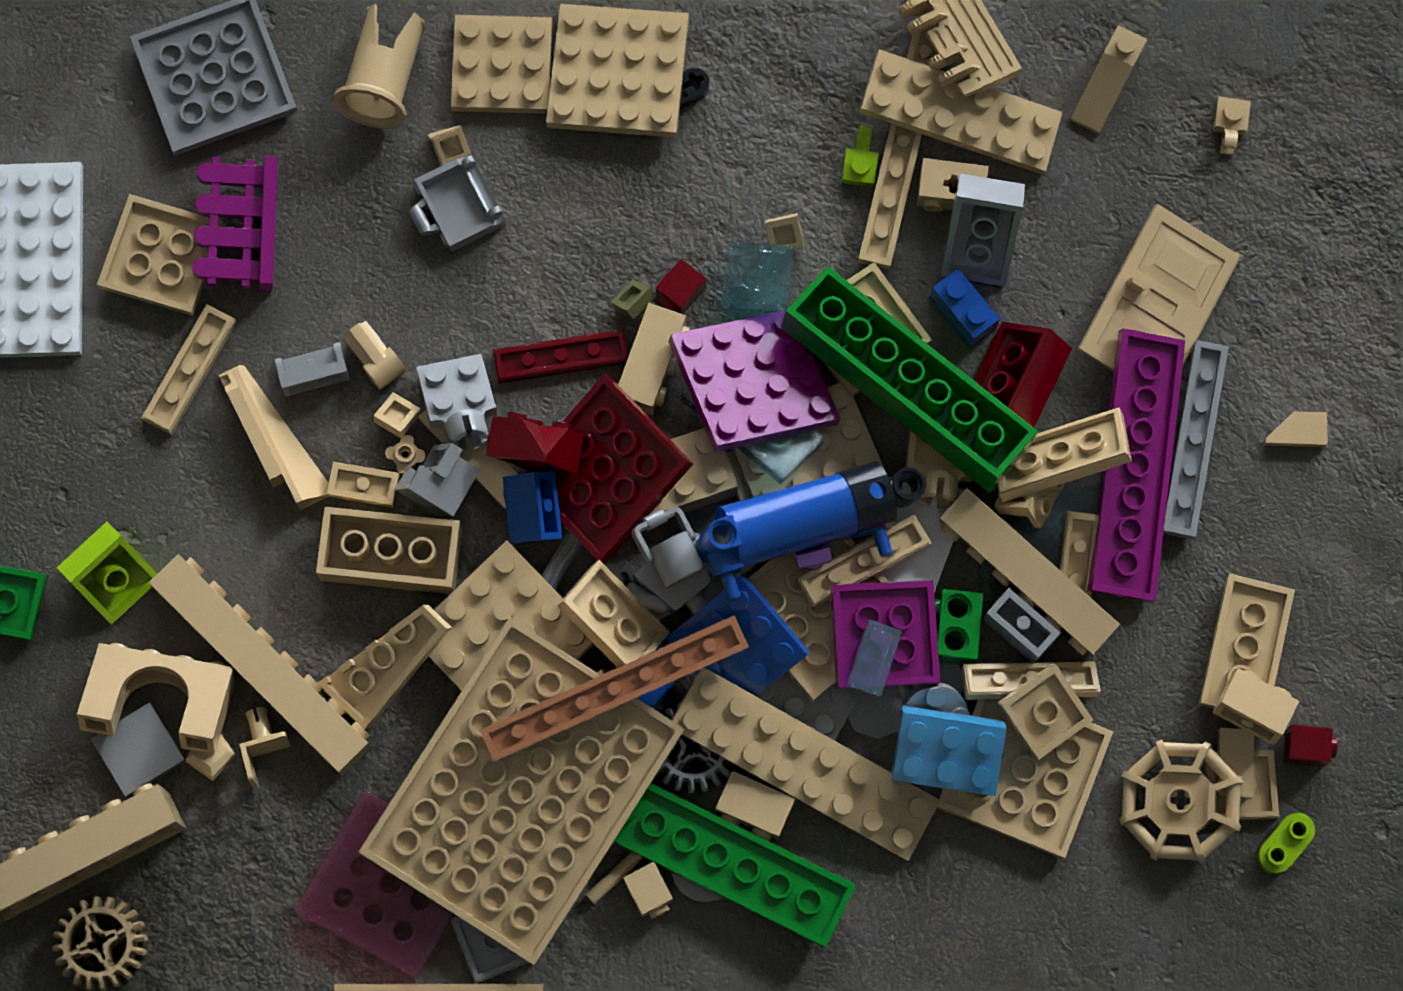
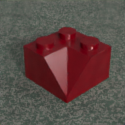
[486,412,584,474]

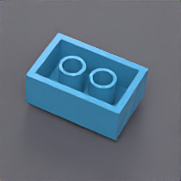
[892,705,1007,796]

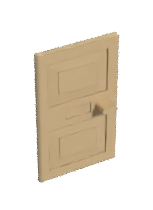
[1077,204,1241,372]

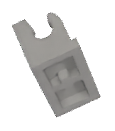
[275,342,350,396]

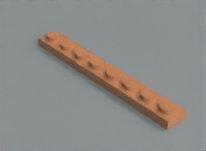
[480,615,748,762]

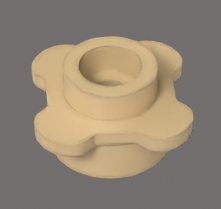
[385,435,426,474]

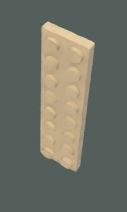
[672,667,939,861]

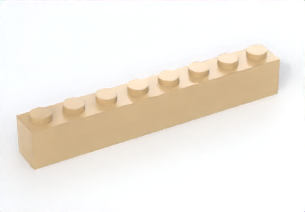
[149,554,371,776]

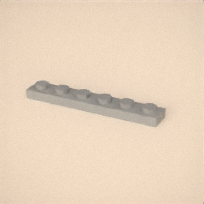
[1163,340,1229,540]

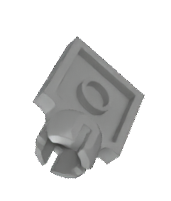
[416,354,497,451]

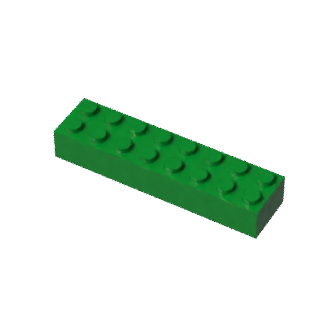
[780,266,1038,493]

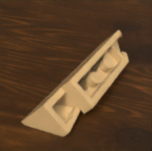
[219,365,329,510]

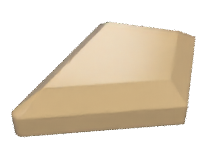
[186,734,235,781]

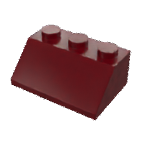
[974,321,1072,427]

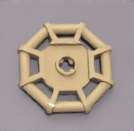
[1119,740,1244,863]

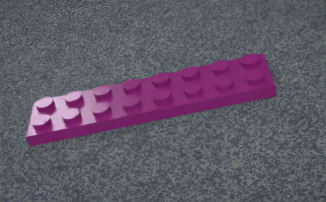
[1087,328,1186,603]

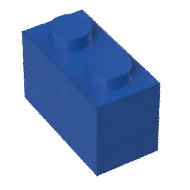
[929,268,1000,349]
[502,471,562,544]

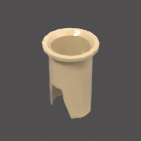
[332,4,426,129]

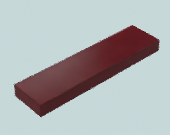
[493,329,628,384]

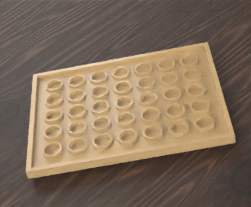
[359,617,684,965]

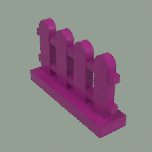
[192,156,278,293]

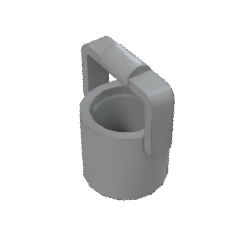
[632,507,706,588]

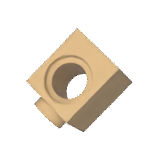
[623,862,673,919]

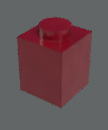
[656,258,707,314]
[1283,724,1338,766]

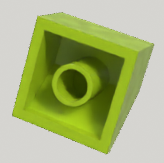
[57,522,157,625]

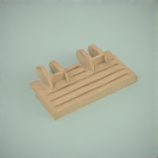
[897,0,1022,98]

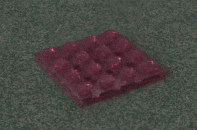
[295,790,454,979]

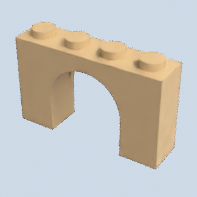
[77,643,235,754]

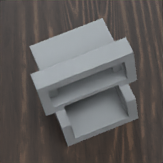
[394,443,480,517]

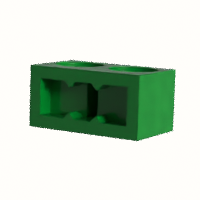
[935,589,983,665]

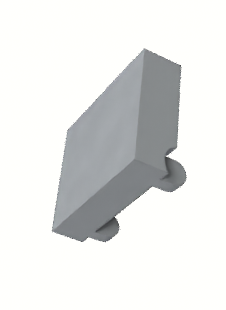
[409,154,507,252]

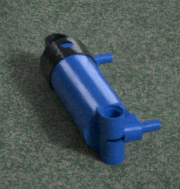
[694,461,926,602]

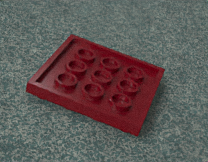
[518,374,694,564]

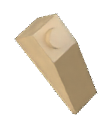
[1070,25,1147,134]

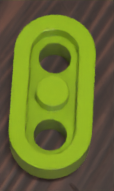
[1257,813,1315,874]

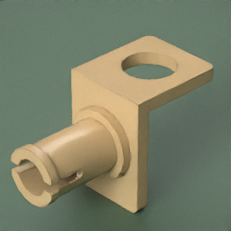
[240,707,291,789]

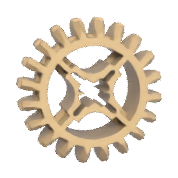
[52,896,148,991]

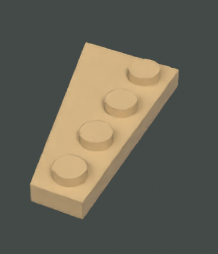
[318,605,452,729]

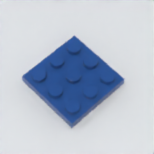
[665,573,810,696]

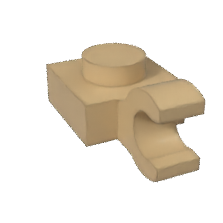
[1213,96,1251,156]

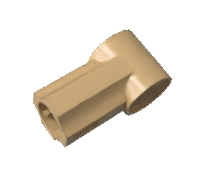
[343,321,407,391]

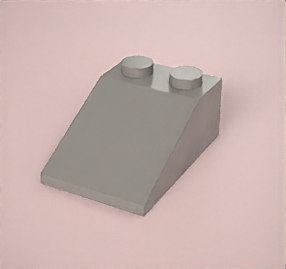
[941,173,1025,287]

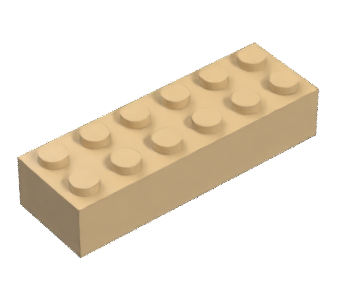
[0,783,187,924]

